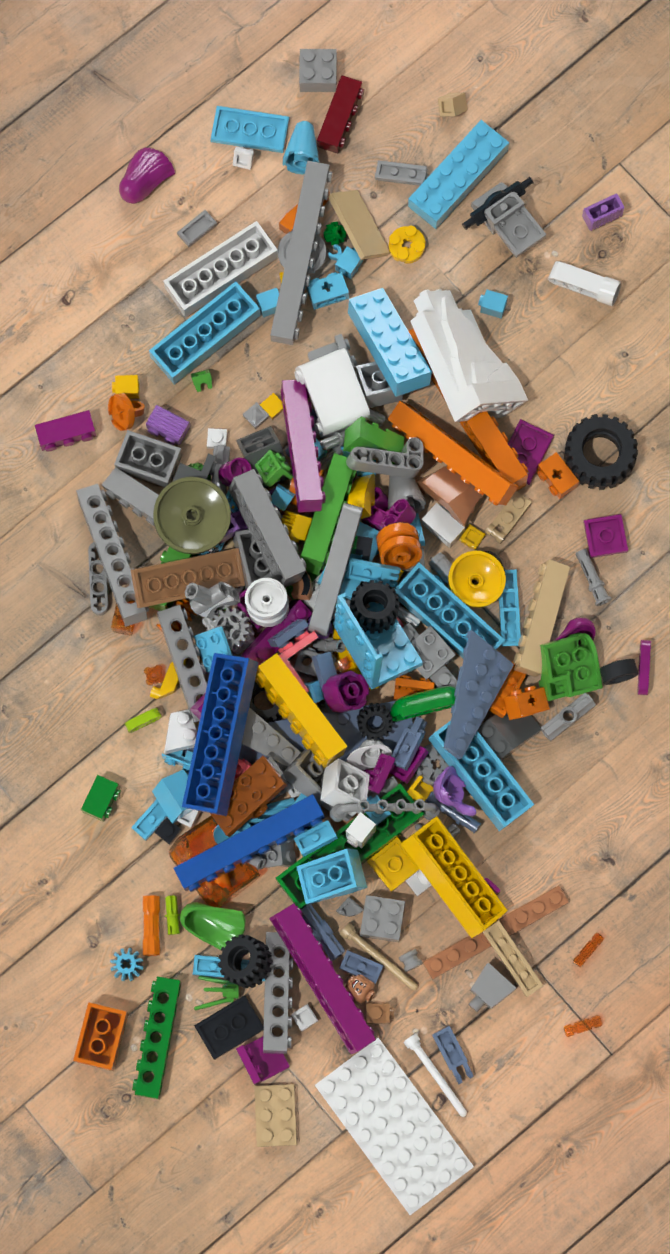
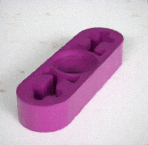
[637,640,651,695]

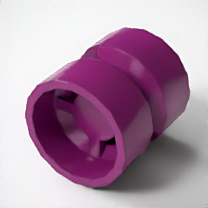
[218,457,252,487]

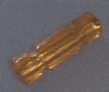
[573,933,604,967]
[563,1015,602,1037]

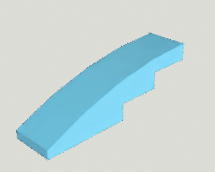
[499,569,521,646]

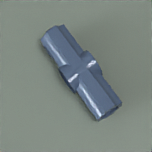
[301,904,345,961]

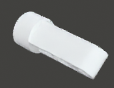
[548,261,621,306]

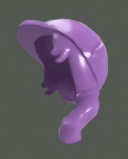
[433,766,476,816]

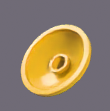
[448,551,506,608]

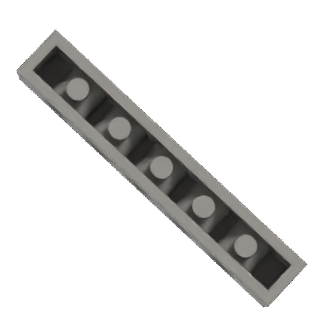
[157,605,208,722]
[263,932,293,1054]

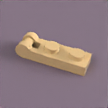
[485,491,532,544]

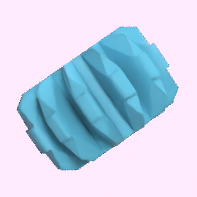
[110,948,144,981]

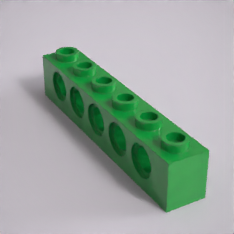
[132,976,182,1100]

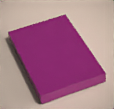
[508,419,554,485]

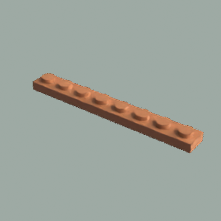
[423,886,569,980]

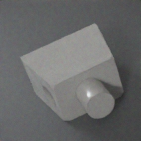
[469,963,516,1012]

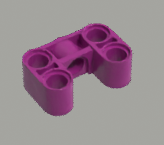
[360,487,416,531]

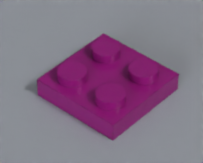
[583,514,628,558]

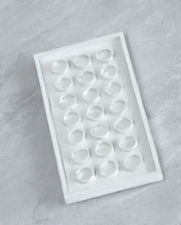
[315,1038,474,1215]

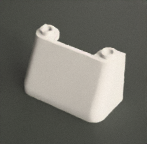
[294,348,370,439]

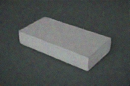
[177,210,217,248]

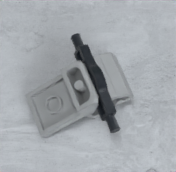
[462,177,546,258]

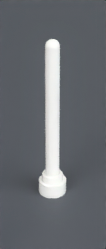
[403,1033,467,1117]

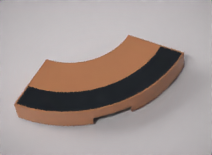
[291,571,313,600]

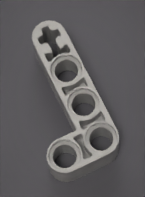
[346,437,423,478]

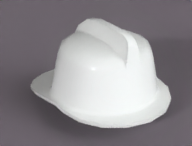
[346,739,392,770]

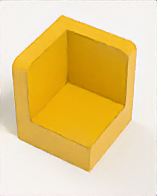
[407,775,433,806]

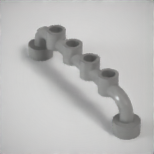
[330,799,440,822]

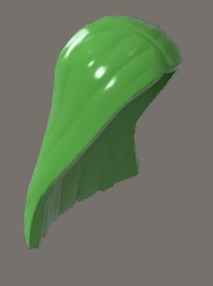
[180,902,246,950]

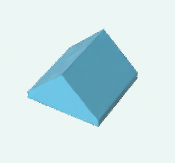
[152,770,192,824]

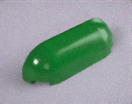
[390,686,456,723]

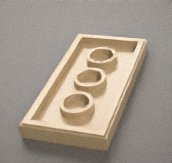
[328,190,390,260]

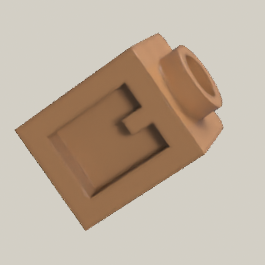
[366,1003,394,1024]

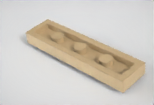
[482,920,543,997]

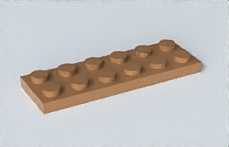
[130,548,245,608]

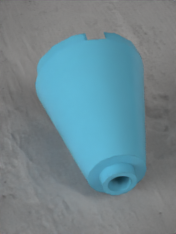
[282,121,319,175]

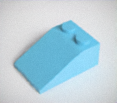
[297,849,367,904]

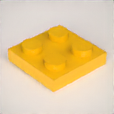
[367,837,420,892]

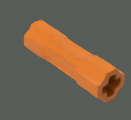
[143,895,160,956]

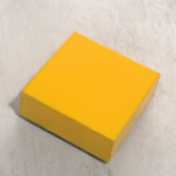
[260,393,283,420]
[459,524,486,551]

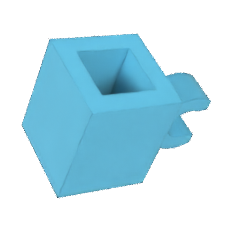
[328,244,363,279]

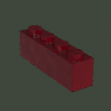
[317,75,365,154]

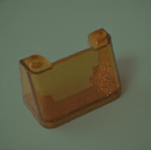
[169,815,260,908]

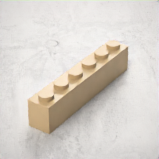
[513,559,570,677]

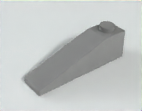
[283,749,352,822]

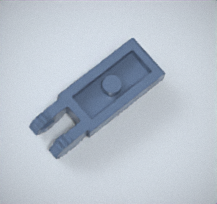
[432,1026,474,1084]

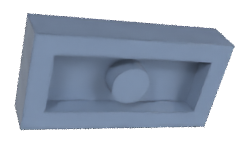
[267,619,308,648]
[339,950,383,985]

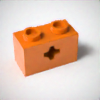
[537,452,579,499]
[504,685,550,720]

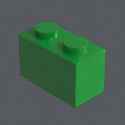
[81,774,121,822]

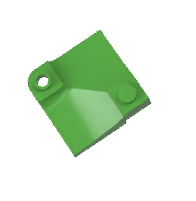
[539,633,603,701]

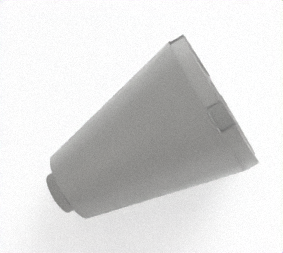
[388,464,426,513]

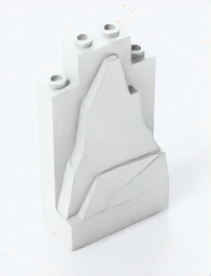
[410,289,528,422]

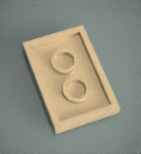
[254,1084,297,1147]

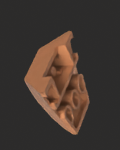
[416,465,483,526]

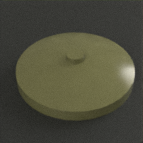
[153,477,231,554]

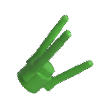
[194,976,239,1010]

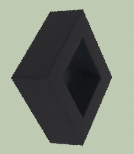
[154,818,182,845]

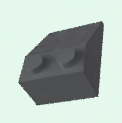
[477,713,541,762]

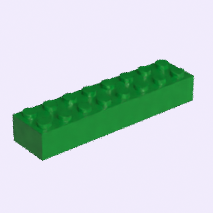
[275,784,424,910]

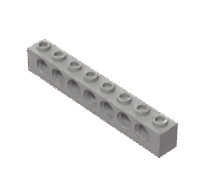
[76,484,149,627]

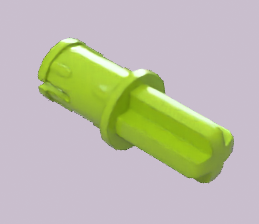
[165,895,180,935]

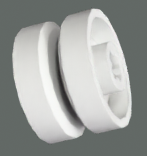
[245,578,289,627]

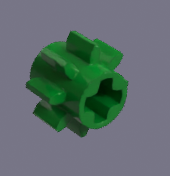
[323,221,346,246]

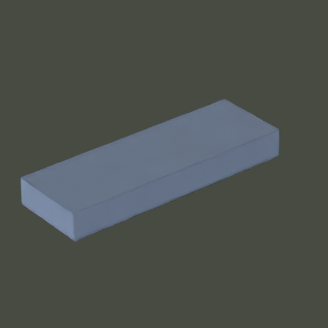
[312,652,337,713]

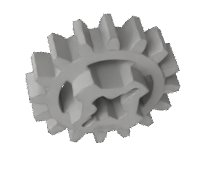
[210,608,252,650]

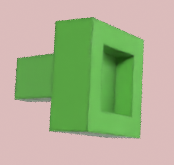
[191,369,212,392]

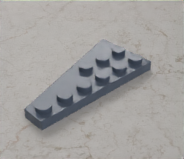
[443,630,514,759]

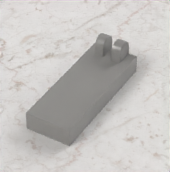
[375,160,428,186]

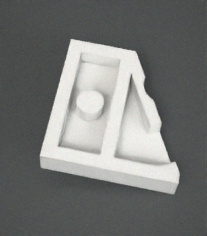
[164,709,197,754]

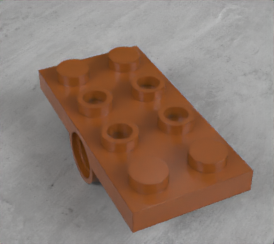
[210,756,287,837]

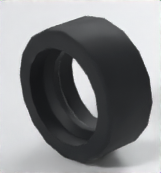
[600,659,639,685]

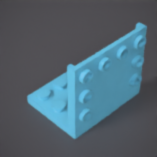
[334,593,423,690]

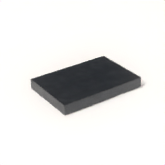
[194,995,264,1060]

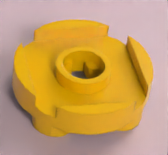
[388,225,425,264]

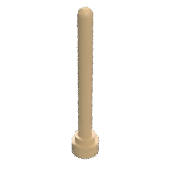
[339,923,418,990]

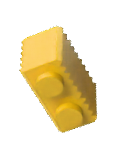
[281,510,313,543]

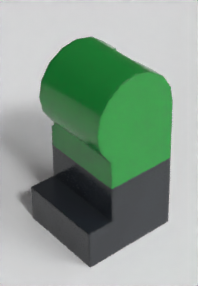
[351,536,373,561]

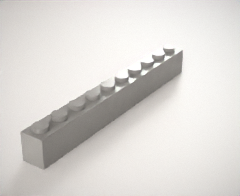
[270,161,333,345]

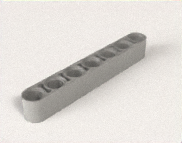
[308,503,363,637]

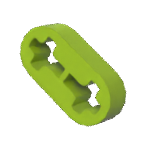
[125,708,162,733]

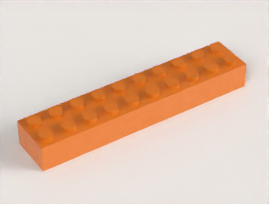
[408,328,529,492]

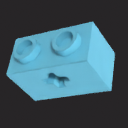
[307,272,349,310]

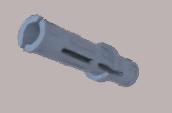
[426,791,481,834]

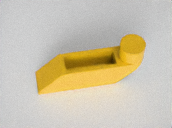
[150,658,188,700]

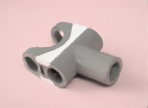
[185,582,240,619]

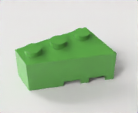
[343,416,404,464]

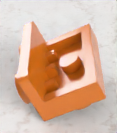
[394,675,434,701]

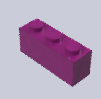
[35,410,97,452]

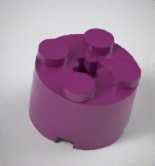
[322,671,369,713]

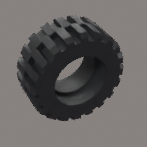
[564,414,638,490]

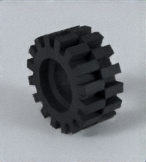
[357,703,393,741]

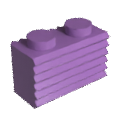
[582,193,624,231]
[146,405,191,445]

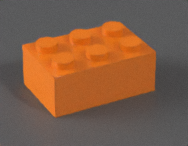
[73,1002,129,1072]

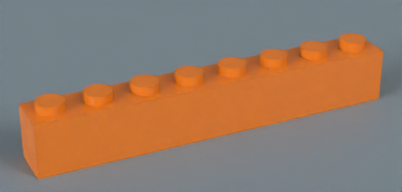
[388,401,518,506]

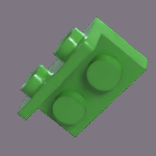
[255,449,293,487]

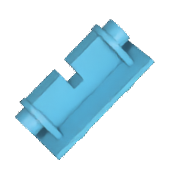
[162,750,193,772]

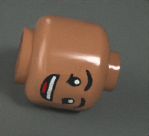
[345,974,376,1004]

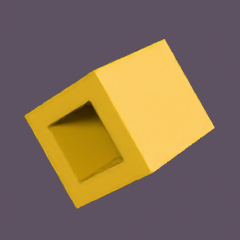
[112,375,140,399]

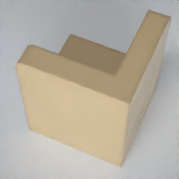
[438,92,467,116]

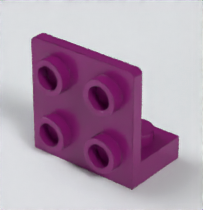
[236,1033,290,1085]

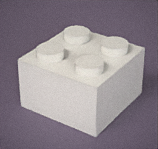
[320,758,370,816]

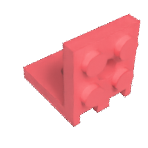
[278,631,318,692]

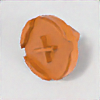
[108,393,145,431]

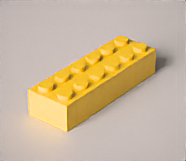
[255,653,347,768]
[401,816,508,938]

